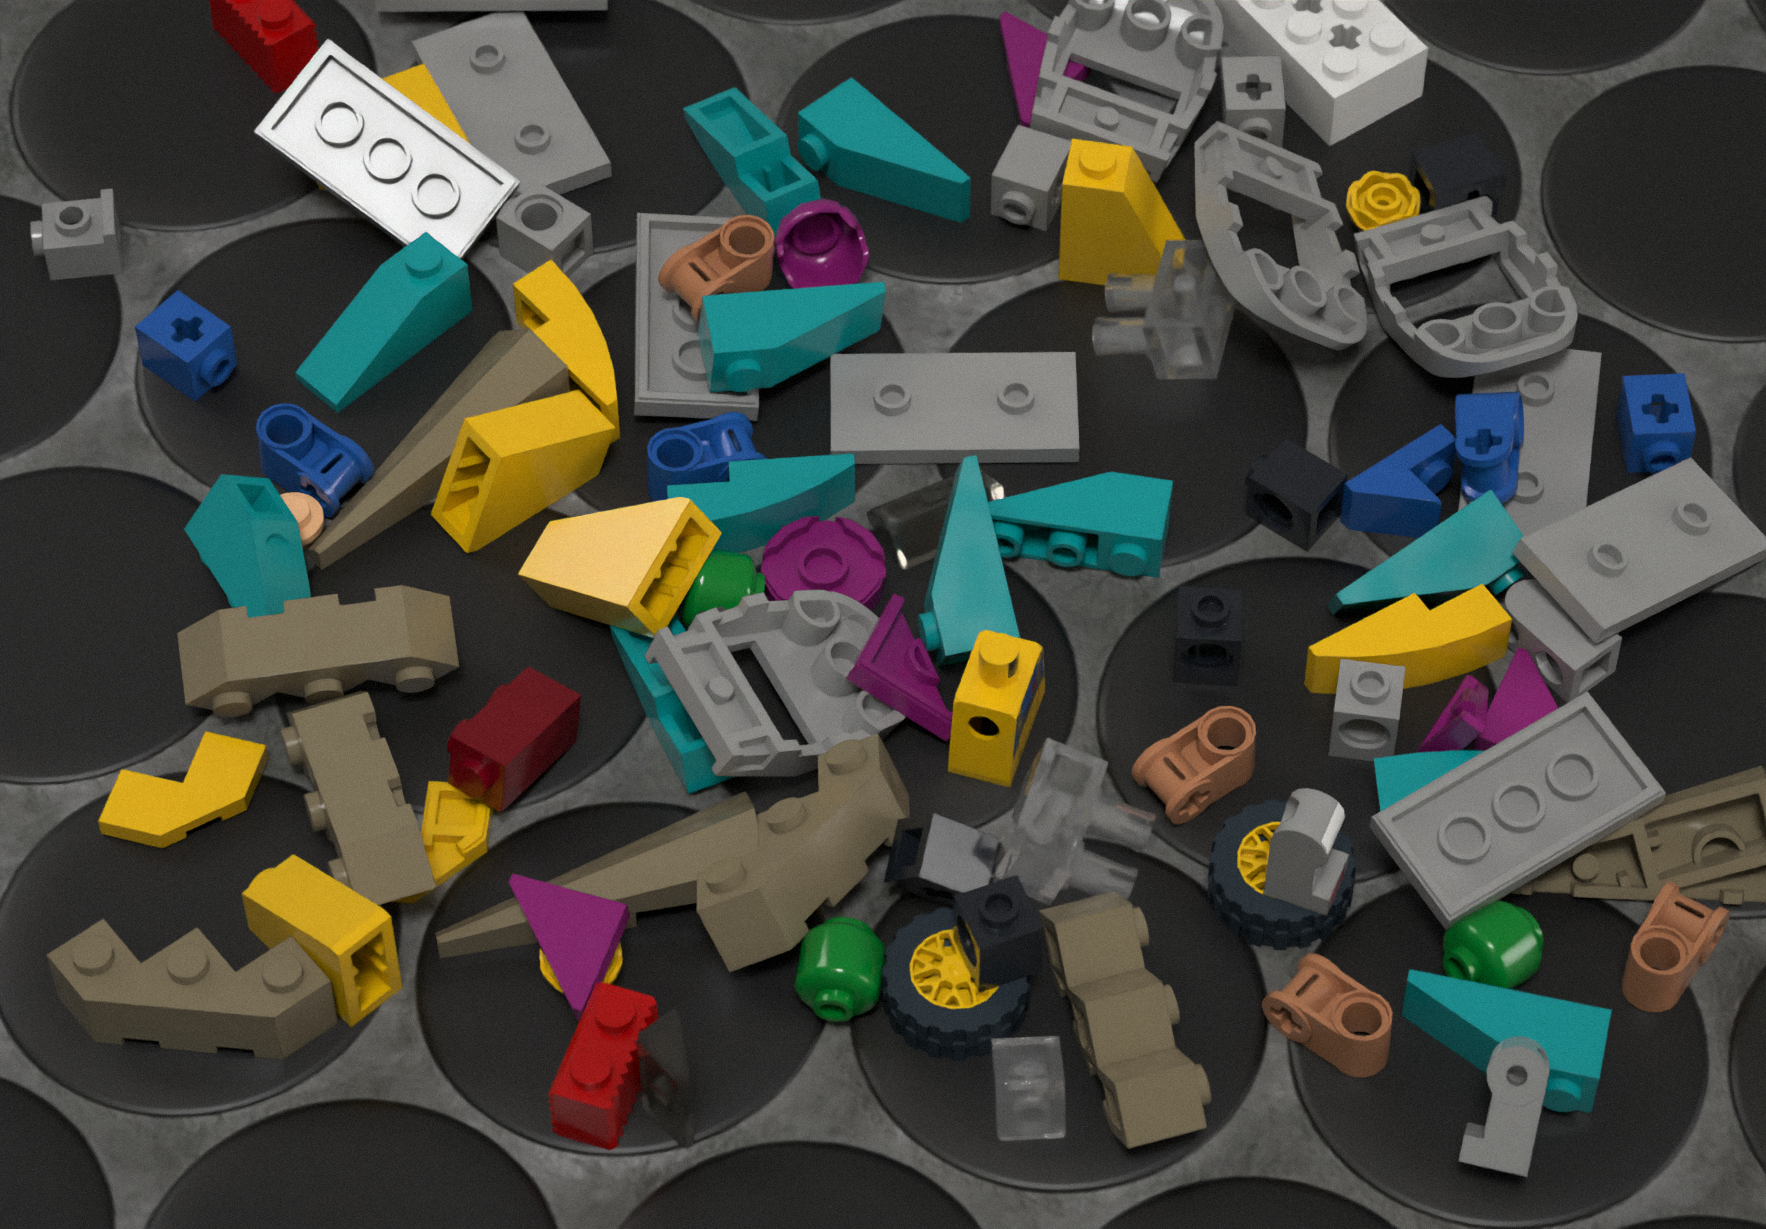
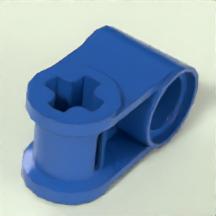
[1455,391,1524,504]
[256,403,375,518]
[647,412,767,502]

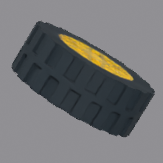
[1207,799,1356,951]
[882,907,1031,1061]

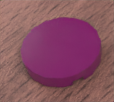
[760,516,887,611]

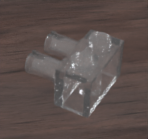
[1092,240,1237,379]
[993,737,1156,905]

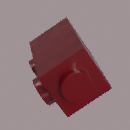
[447,666,581,812]

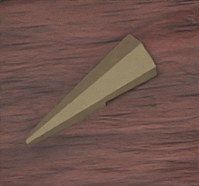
[308,329,570,570]
[1511,766,1766,905]
[436,791,758,958]

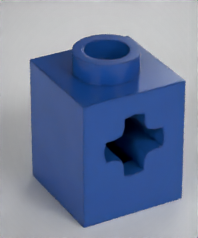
[135,290,238,402]
[1616,373,1696,474]

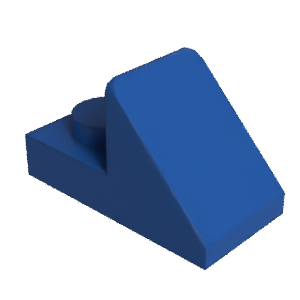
[1340,424,1456,538]

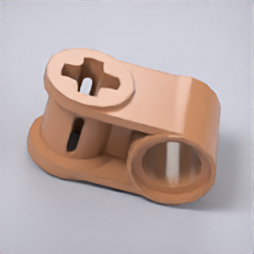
[658,215,774,323]
[1131,706,1256,825]
[1621,881,1730,1012]
[1262,953,1392,1078]

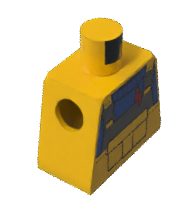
[948,630,1045,788]

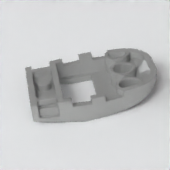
[1030,0,1224,182]
[1195,121,1367,351]
[1354,196,1578,378]
[645,590,906,777]

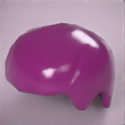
[774,199,869,289]

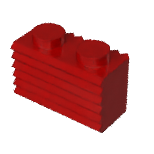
[209,0,319,93]
[548,982,660,1151]

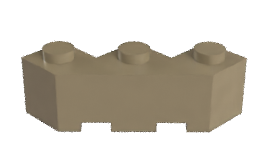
[177,585,459,718]
[280,691,436,905]
[697,733,910,972]
[1039,891,1211,1149]
[47,919,338,1060]

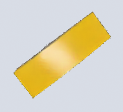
[513,260,620,444]
[1304,584,1512,694]

